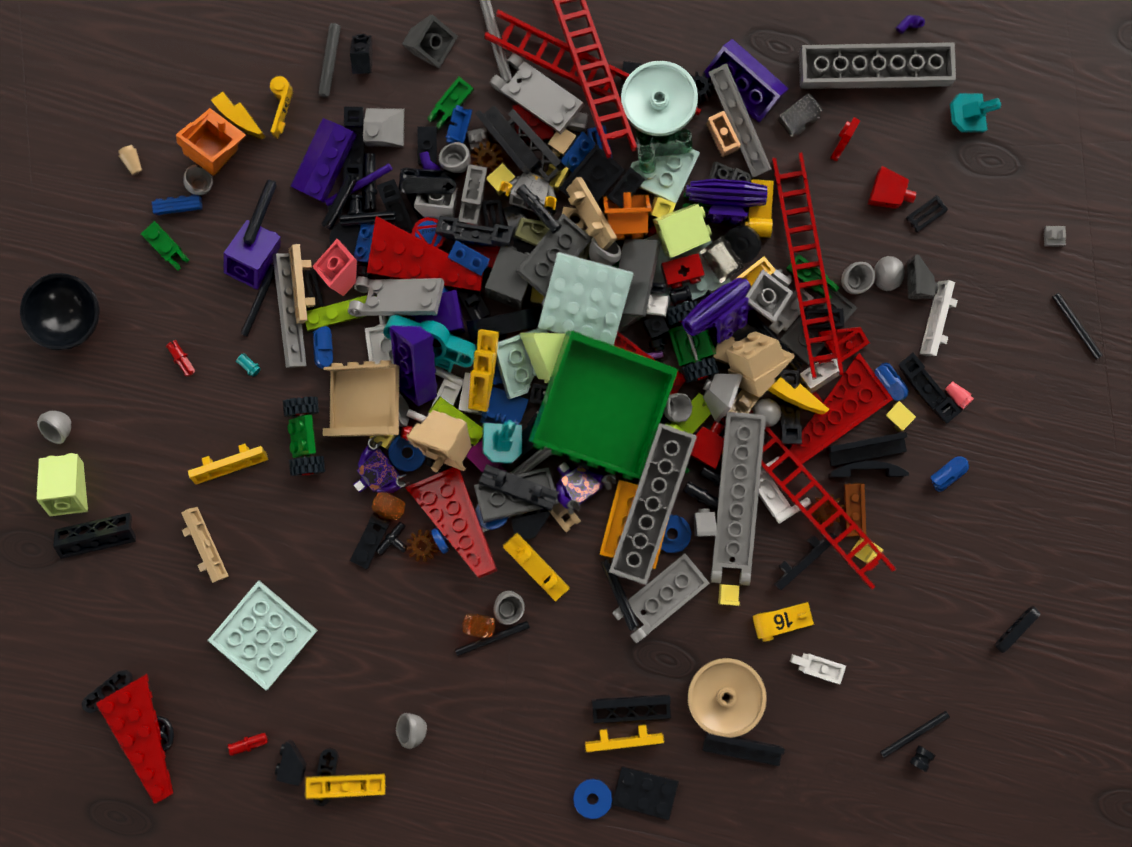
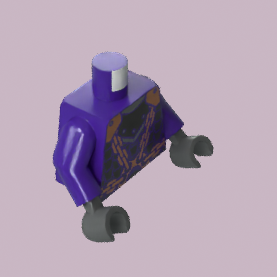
[353,436,411,494]
[556,462,616,515]

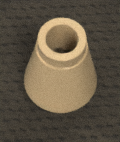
[118,145,142,175]

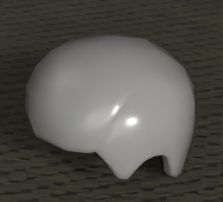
[183,165,213,195]
[664,393,692,422]
[752,398,781,427]

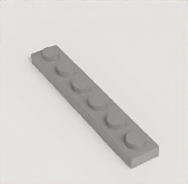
[709,64,772,177]
[273,253,307,368]

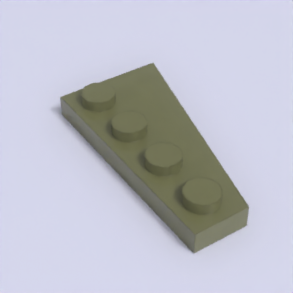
[513,218,593,260]

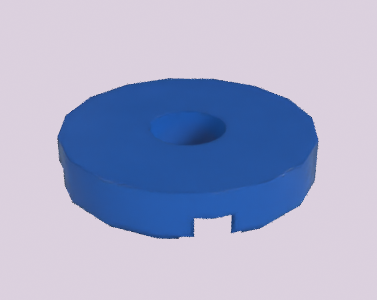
[388,435,426,472]
[661,515,691,553]
[573,778,612,819]

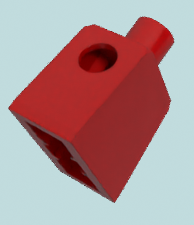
[868,166,917,208]
[690,421,725,469]

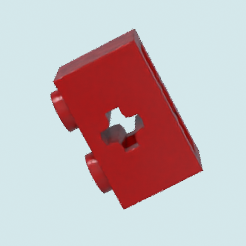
[661,253,705,290]

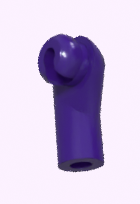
[896,15,925,34]
[419,152,441,170]

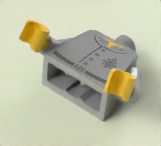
[498,168,557,214]

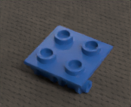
[480,387,529,425]

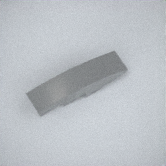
[455,164,487,242]

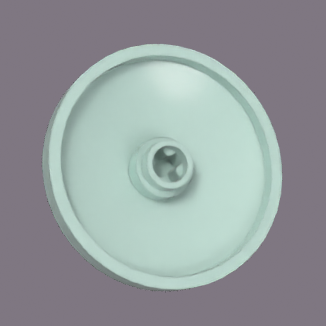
[621,61,698,136]

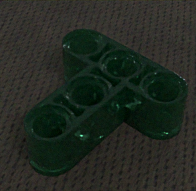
[636,129,693,174]

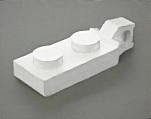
[790,653,846,684]

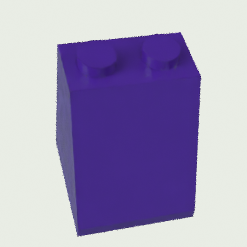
[224,220,281,290]
[411,290,465,338]

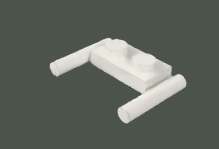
[406,367,464,423]
[758,456,811,524]

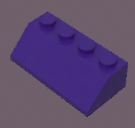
[704,39,789,122]
[291,118,357,203]
[390,325,437,406]

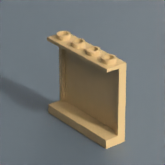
[323,360,399,437]

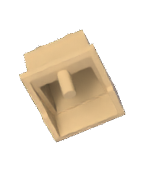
[726,331,794,397]
[407,410,472,472]

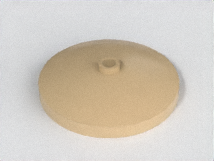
[688,658,766,738]

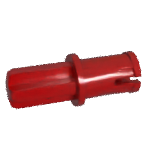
[166,340,195,377]
[228,733,268,756]

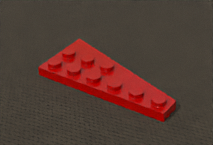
[367,216,484,291]
[789,353,893,464]
[405,467,497,578]
[96,674,173,804]

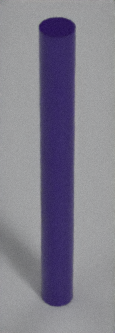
[325,163,392,207]

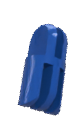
[313,326,333,369]
[874,362,909,401]
[931,456,969,492]

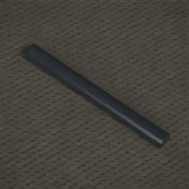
[240,264,275,337]
[1052,292,1103,359]
[455,621,530,656]
[880,711,950,758]

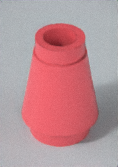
[945,382,974,409]

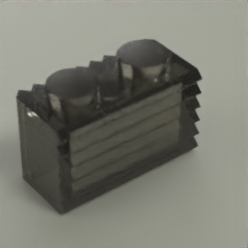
[778,93,823,137]
[700,236,744,283]

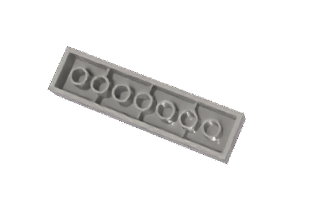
[799,42,956,89]
[609,424,697,585]

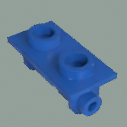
[445,105,472,144]
[560,131,595,172]
[354,224,374,265]
[448,240,490,276]

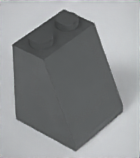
[485,245,530,310]

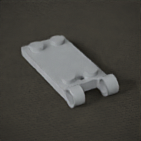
[489,53,584,134]
[348,276,445,317]
[612,553,710,643]

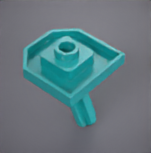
[950,93,1002,132]
[482,420,522,464]

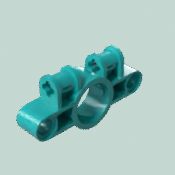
[383,315,477,373]

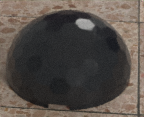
[20,273,100,350]

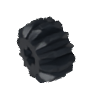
[690,71,714,105]

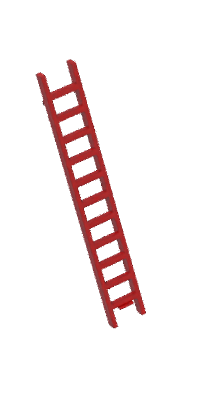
[552,0,637,158]
[485,10,701,138]
[772,153,844,380]
[720,409,896,590]

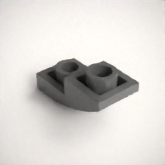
[708,161,752,182]

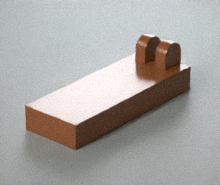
[844,483,866,537]

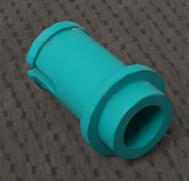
[236,353,261,377]

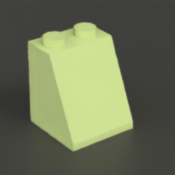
[653,204,712,258]
[520,333,566,383]
[37,453,88,516]

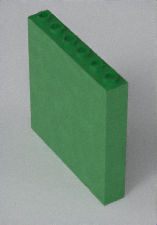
[529,330,678,480]

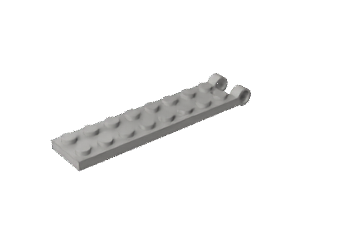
[711,412,766,586]

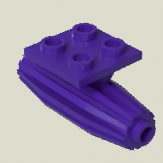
[686,179,767,225]
[682,278,751,344]

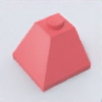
[312,239,357,296]

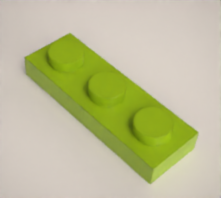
[428,396,483,446]

